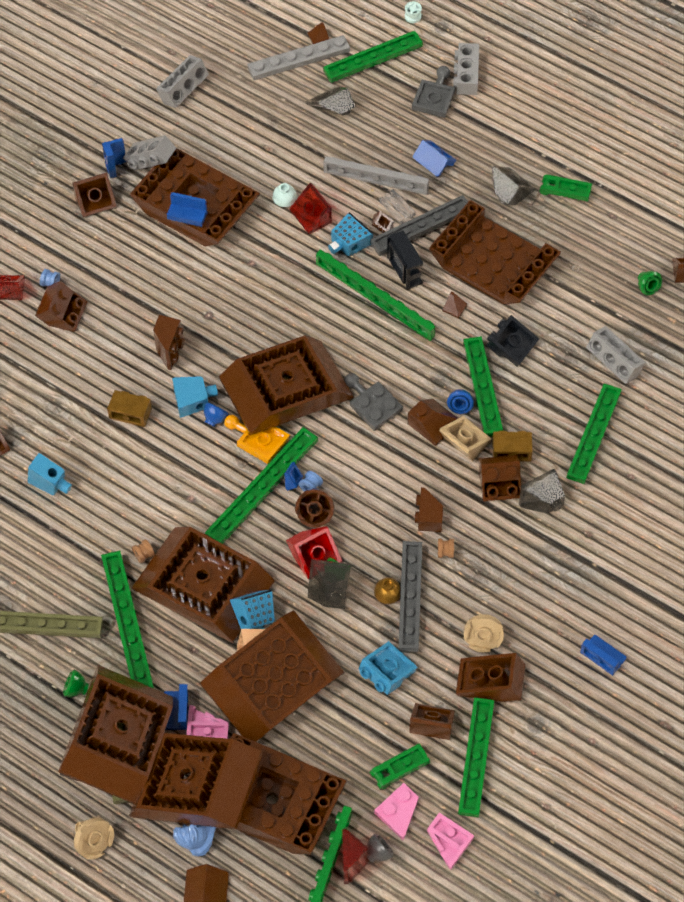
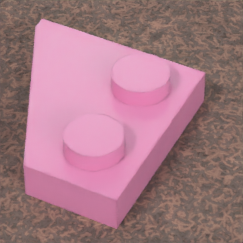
[186,705,229,739]
[374,783,418,840]
[427,813,474,870]

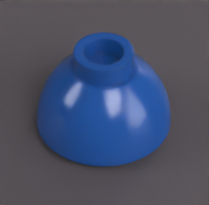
[447,389,473,414]
[204,402,229,427]

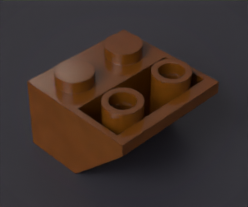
[35,281,88,332]
[153,315,185,370]
[478,455,522,501]

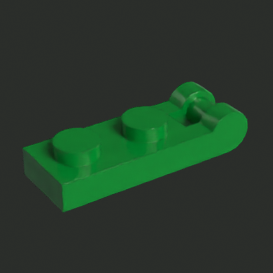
[539,175,592,201]
[369,743,430,790]

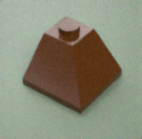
[407,399,458,446]

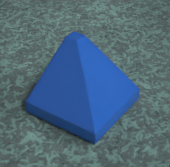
[285,462,304,491]

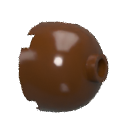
[295,488,334,528]

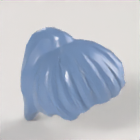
[173,824,216,857]

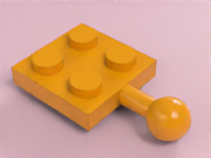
[224,415,290,464]

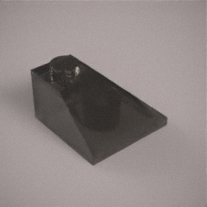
[305,87,356,116]
[492,166,536,206]
[519,469,565,514]
[308,559,351,609]

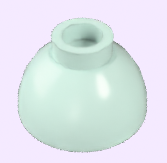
[272,183,297,207]

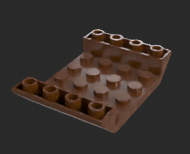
[429,200,561,304]
[199,610,345,742]

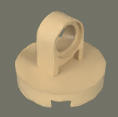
[464,614,504,653]
[74,817,114,859]

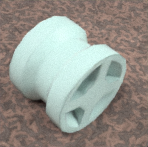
[405,1,422,23]

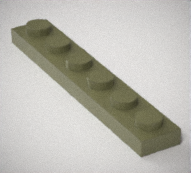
[0,611,103,638]

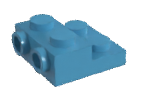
[359,641,417,695]

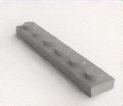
[247,35,350,81]
[324,156,429,195]

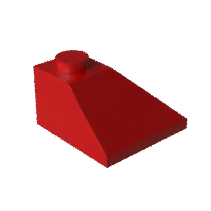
[286,526,342,579]

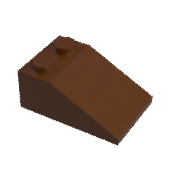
[456,653,526,702]

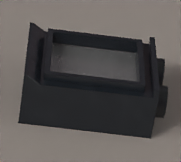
[387,230,423,290]

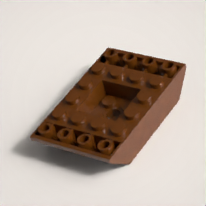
[130,148,260,246]
[219,335,354,435]
[132,527,275,644]
[58,665,173,804]
[230,732,346,855]
[129,733,263,830]

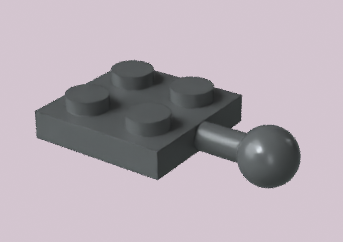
[412,66,455,118]
[344,373,403,431]

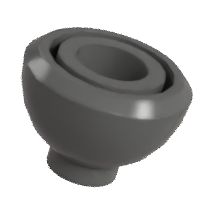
[365,834,393,863]

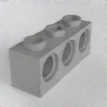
[453,43,479,95]
[156,55,209,108]
[123,135,176,170]
[586,326,646,384]

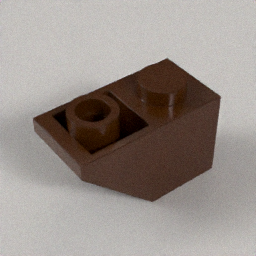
[415,487,443,532]

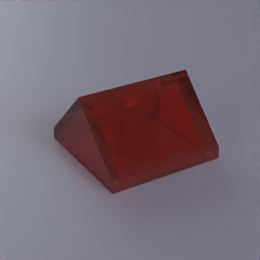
[289,183,332,234]
[0,275,25,300]
[342,829,369,884]

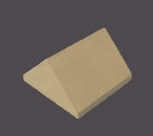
[439,416,491,461]

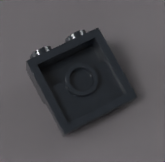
[486,315,539,367]

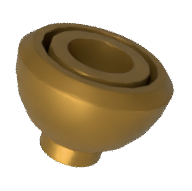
[374,577,401,604]

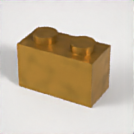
[107,390,152,427]
[492,430,532,462]

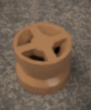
[438,538,454,558]
[132,539,155,564]

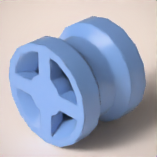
[40,269,60,287]
[299,471,323,491]

